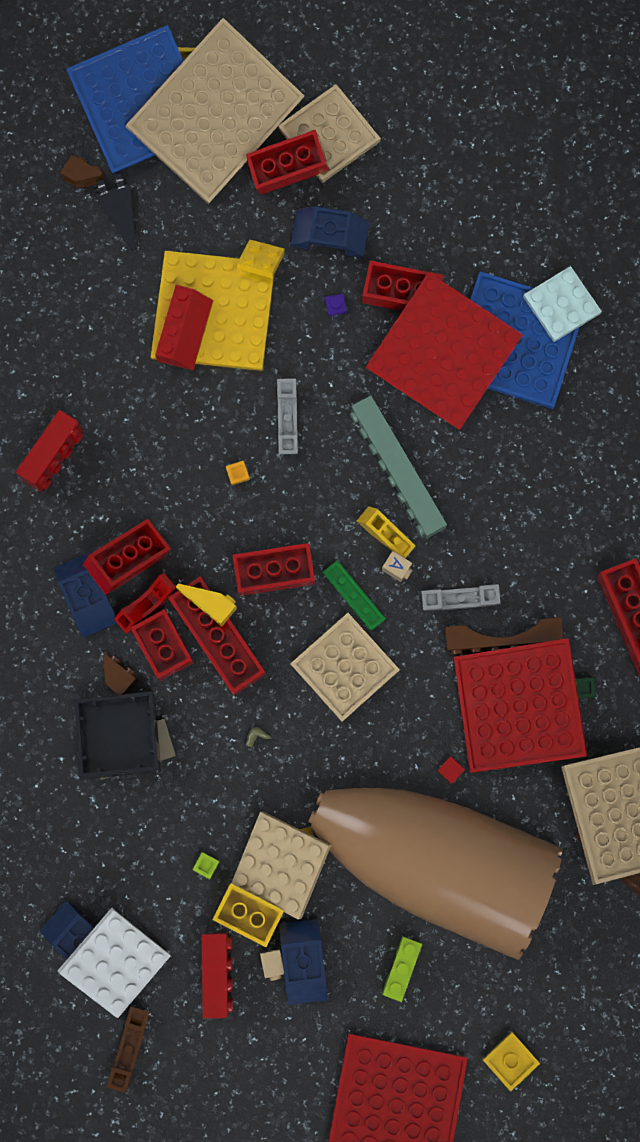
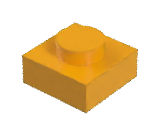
[226,461,250,485]

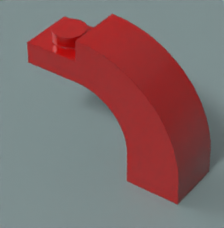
[114,573,176,634]

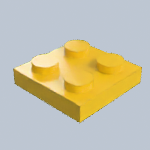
[237,240,285,278]
[482,1032,540,1092]

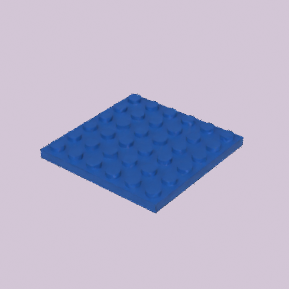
[66,25,183,174]
[470,271,579,409]

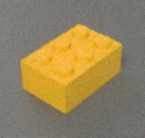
[212,883,284,947]

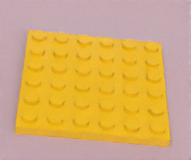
[151,251,274,371]

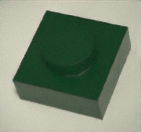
[576,678,596,699]

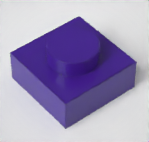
[325,294,347,317]

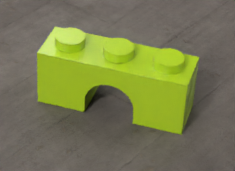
[382,936,422,1002]

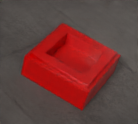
[437,756,465,784]

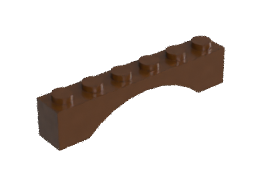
[444,617,563,655]

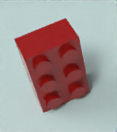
[131,609,194,681]

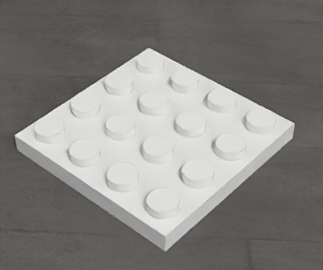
[58,908,171,1018]

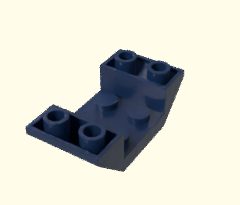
[291,206,369,258]
[54,553,116,638]
[40,900,95,959]
[279,919,328,1005]

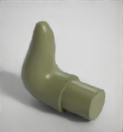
[245,727,271,748]

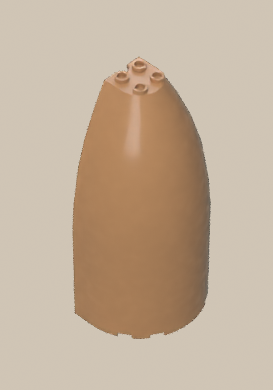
[308,788,562,960]

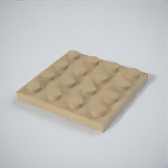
[278,85,381,183]
[290,613,400,722]
[232,811,331,920]

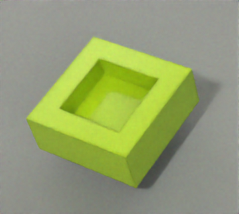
[193,852,220,879]

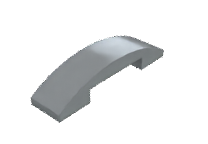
[277,379,298,454]
[422,584,500,610]

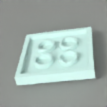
[523,266,602,342]

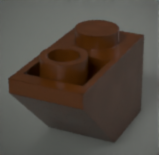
[60,155,105,189]
[103,654,137,696]

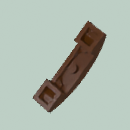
[106,1007,150,1093]

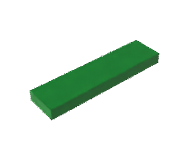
[322,560,386,632]

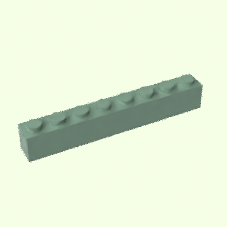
[350,396,447,539]

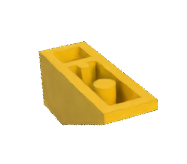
[357,506,415,558]
[176,584,237,626]

